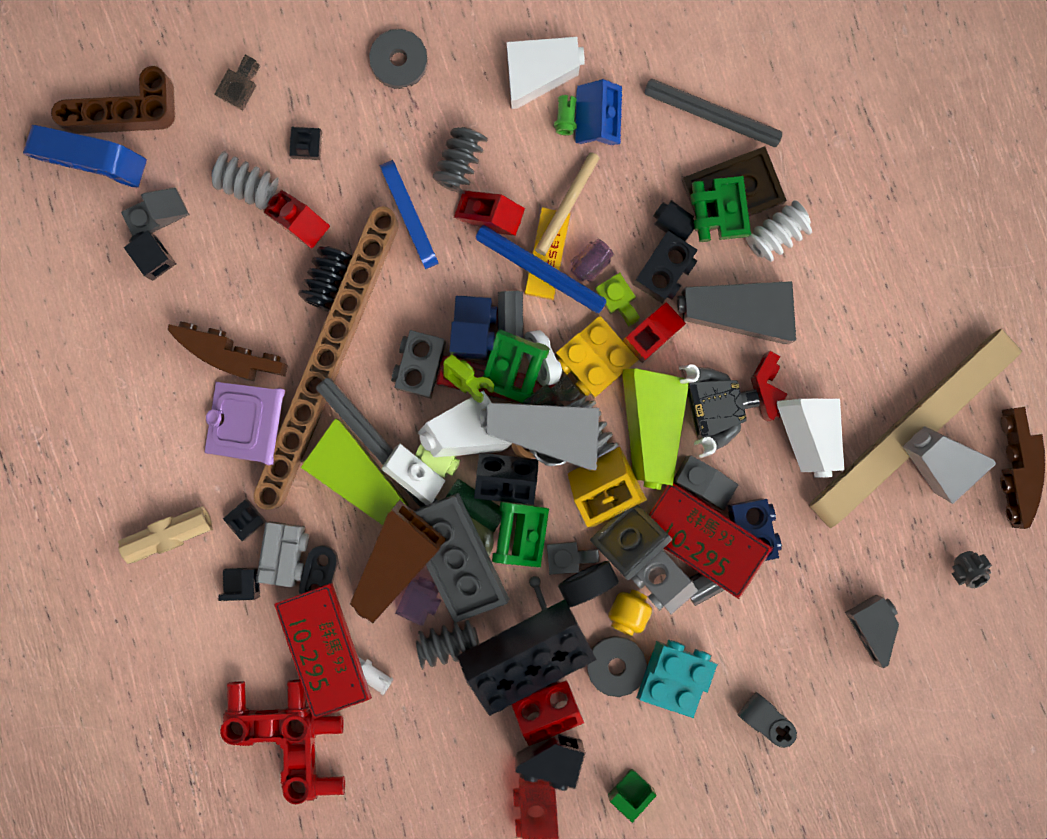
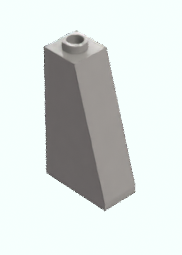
[481,403,599,470]

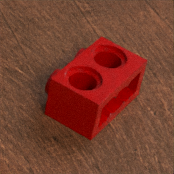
[512,680,584,746]

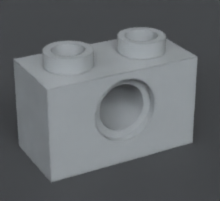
[631,550,698,615]

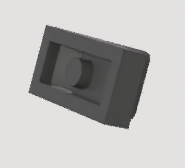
[121,188,190,236]

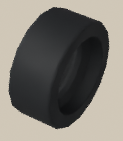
[558,561,619,607]

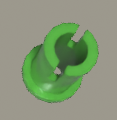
[554,95,577,135]

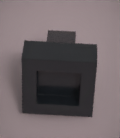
[289,127,322,160]
[223,499,267,541]

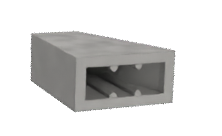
[903,426,996,504]

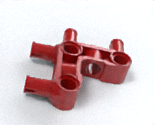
[220,679,345,805]

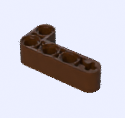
[51,66,175,134]

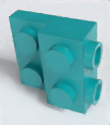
[636,639,718,718]

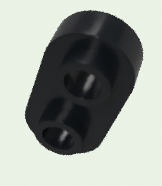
[299,545,338,595]

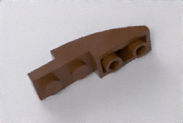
[167,321,288,381]
[1000,406,1045,529]

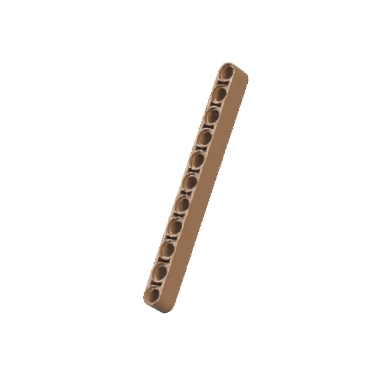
[253,206,399,510]

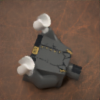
[679,364,760,458]

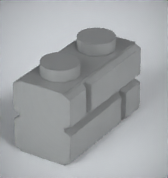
[256,521,309,587]

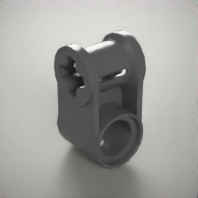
[737,692,797,748]

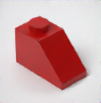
[454,190,525,236]

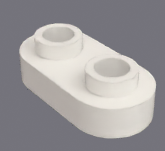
[524,330,562,387]

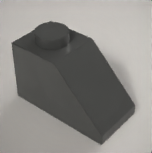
[673,455,739,510]
[845,595,899,668]

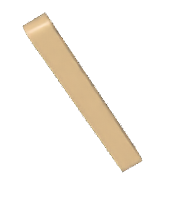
[809,329,1022,528]

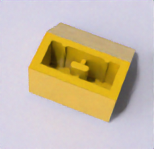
[567,447,647,528]

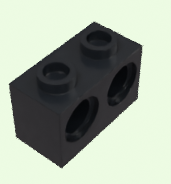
[633,231,698,303]
[474,453,538,505]

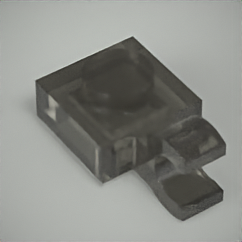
[214,55,260,111]
[523,376,580,407]

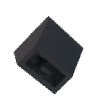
[515,734,585,791]

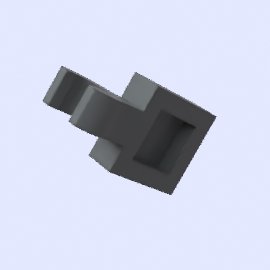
[547,542,599,575]

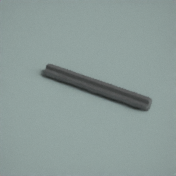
[645,79,783,147]

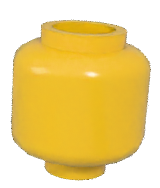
[608,589,653,637]

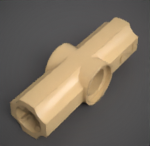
[118,506,213,564]

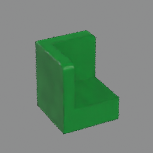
[608,769,657,823]

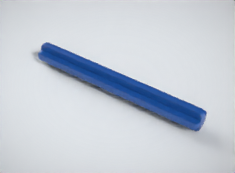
[476,225,607,313]

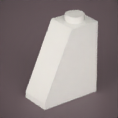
[507,37,585,109]
[418,390,512,457]
[777,399,844,478]

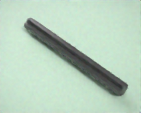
[316,377,438,508]

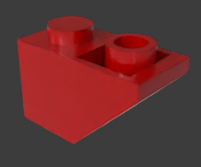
[263,190,330,249]
[623,302,686,363]

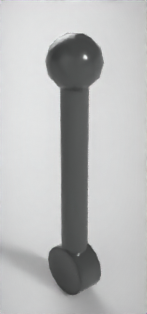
[529,576,547,611]

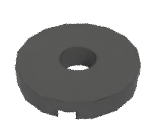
[369,29,428,89]
[587,636,647,697]

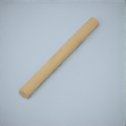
[535,152,600,256]

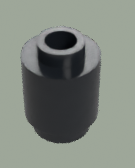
[653,200,695,241]

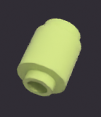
[415,444,461,478]

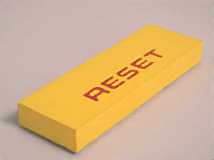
[525,208,571,300]

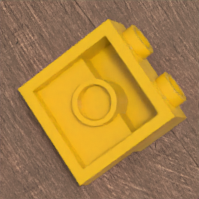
[555,316,639,399]

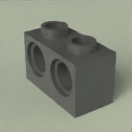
[391,330,446,399]

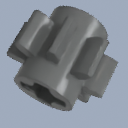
[952,551,992,589]

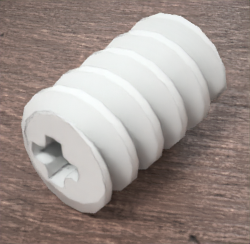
[745,200,812,262]

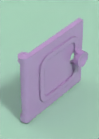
[204,382,285,465]

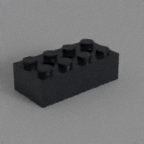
[457,599,597,716]

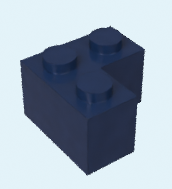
[449,296,497,360]

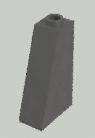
[677,281,796,344]

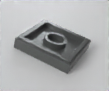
[590,505,673,581]

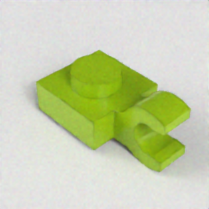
[595,273,640,327]
[443,354,494,403]

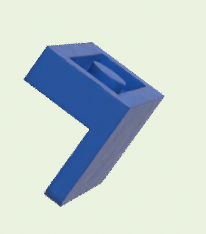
[575,79,622,146]

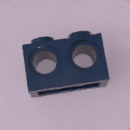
[727,498,782,561]

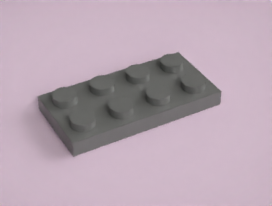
[414,493,509,623]

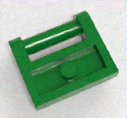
[483,329,550,404]
[492,502,549,567]

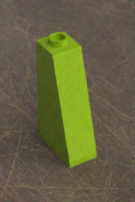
[623,368,689,490]
[301,418,409,525]

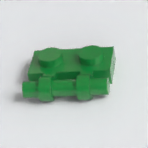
[690,176,751,242]

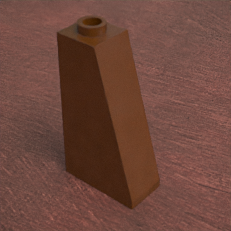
[350,500,446,624]

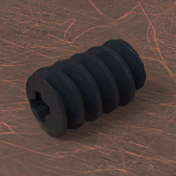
[298,246,352,312]

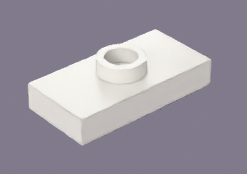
[381,444,446,505]

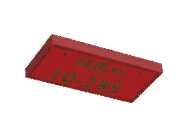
[649,483,773,599]
[274,583,372,719]

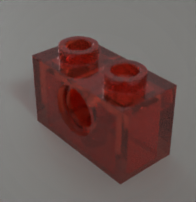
[513,778,559,839]

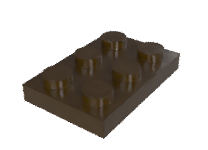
[682,146,787,231]

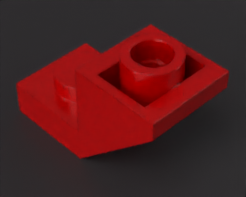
[751,351,788,421]

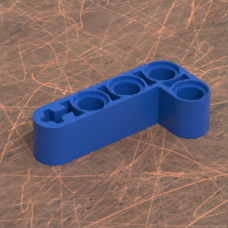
[23,125,147,188]

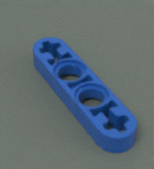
[379,160,439,270]

